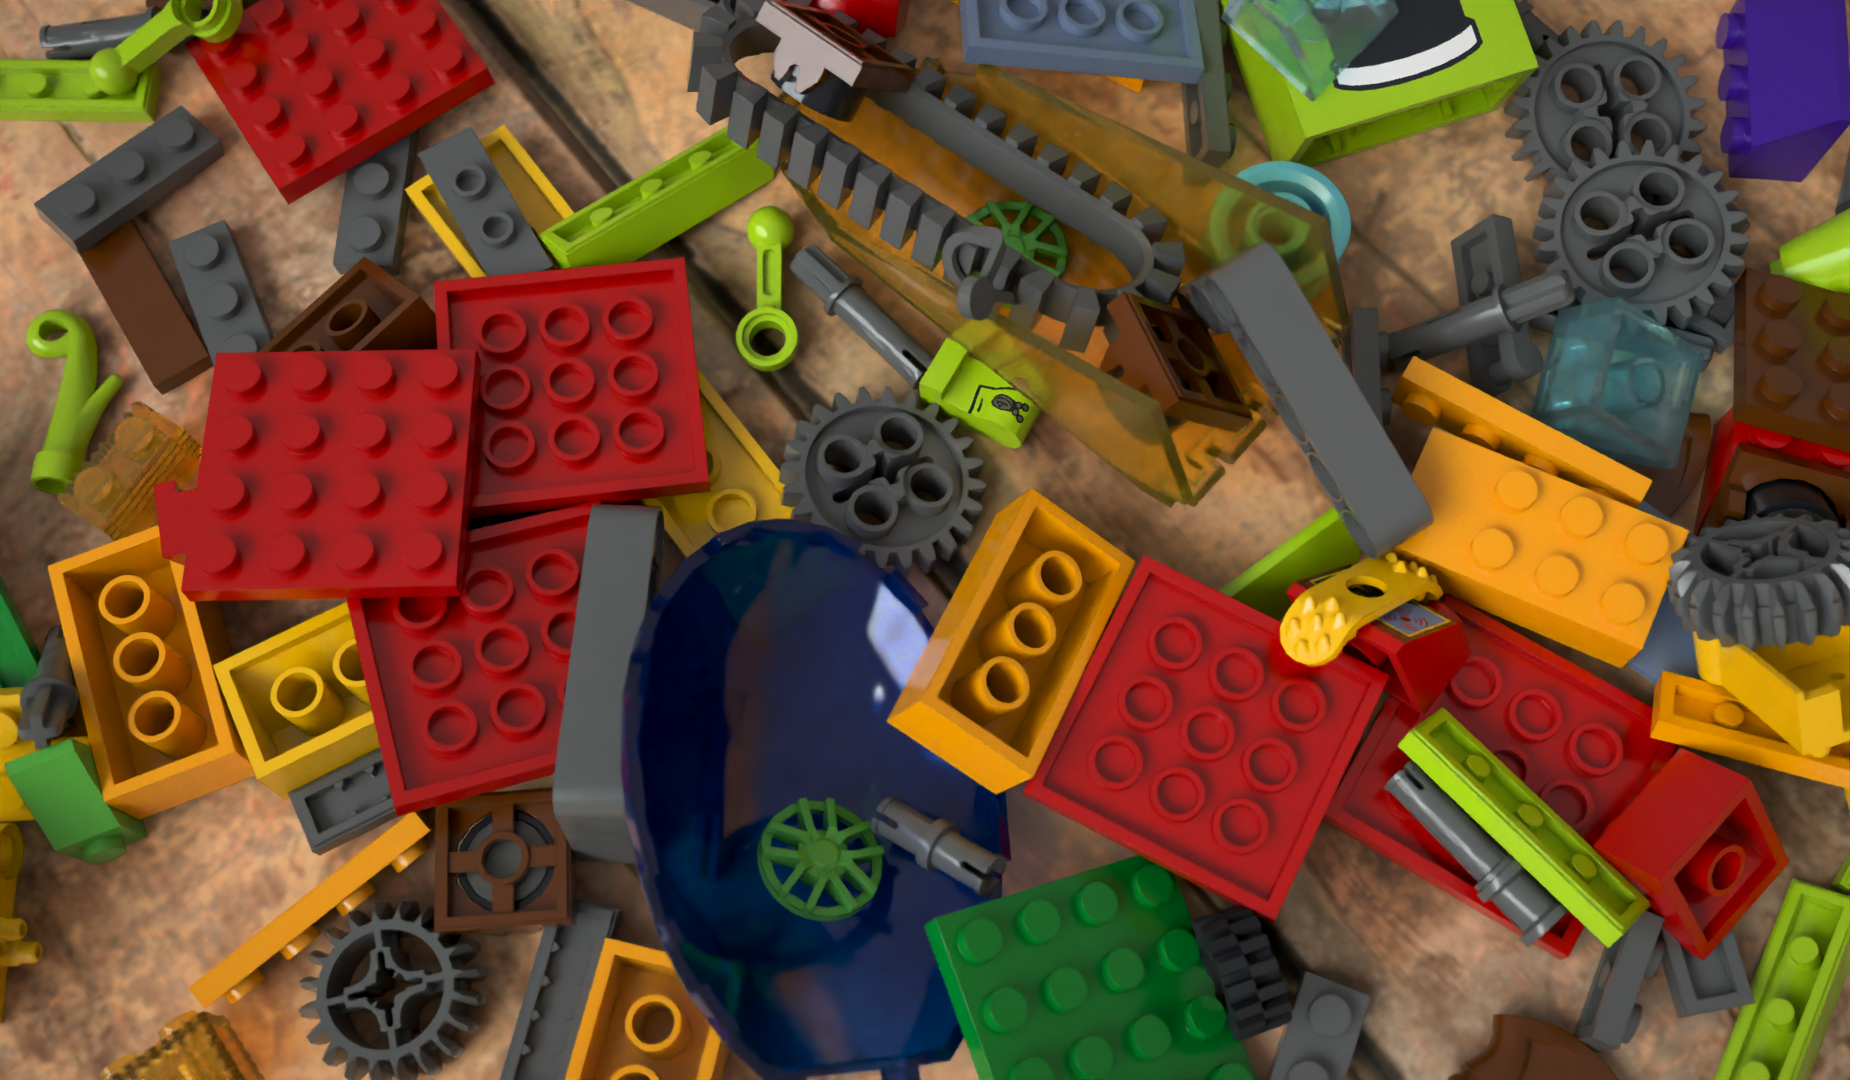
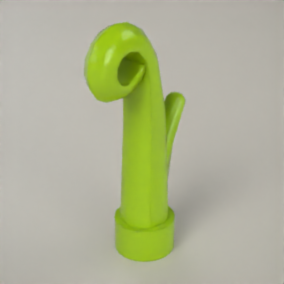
[26,309,123,496]

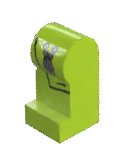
[919,337,1045,449]

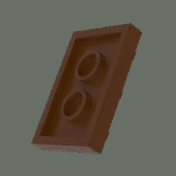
[1733,267,1850,453]

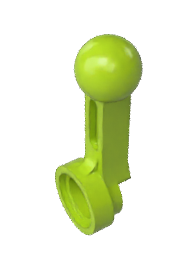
[89,0,243,96]
[736,206,799,371]

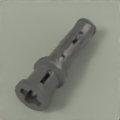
[1383,759,1569,947]

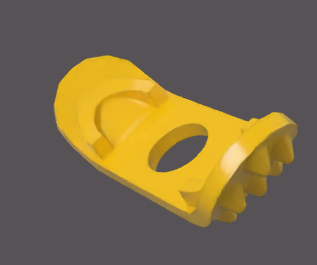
[1280,552,1443,667]

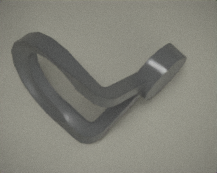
[942,225,1016,321]

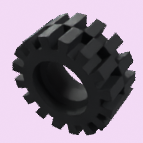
[1191,905,1292,1042]

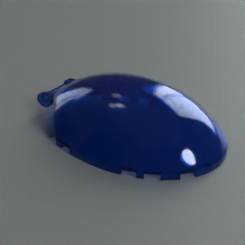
[621,519,1011,1080]

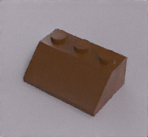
[258,256,437,352]

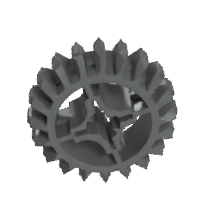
[1667,512,1850,651]
[298,898,489,1080]

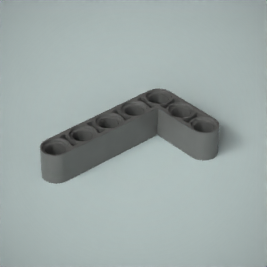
[1176,241,1433,560]
[553,504,664,864]

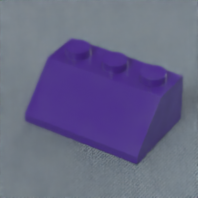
[1716,0,1850,182]

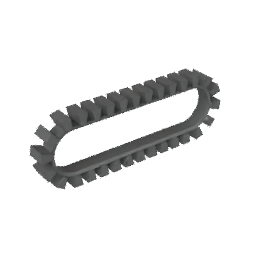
[687,0,1186,353]

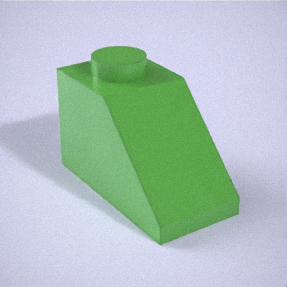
[5,738,148,864]

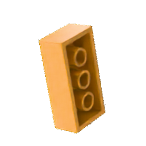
[1382,427,1689,668]
[886,488,1136,795]
[47,525,255,820]
[565,938,748,1080]

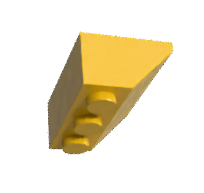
[212,602,380,800]

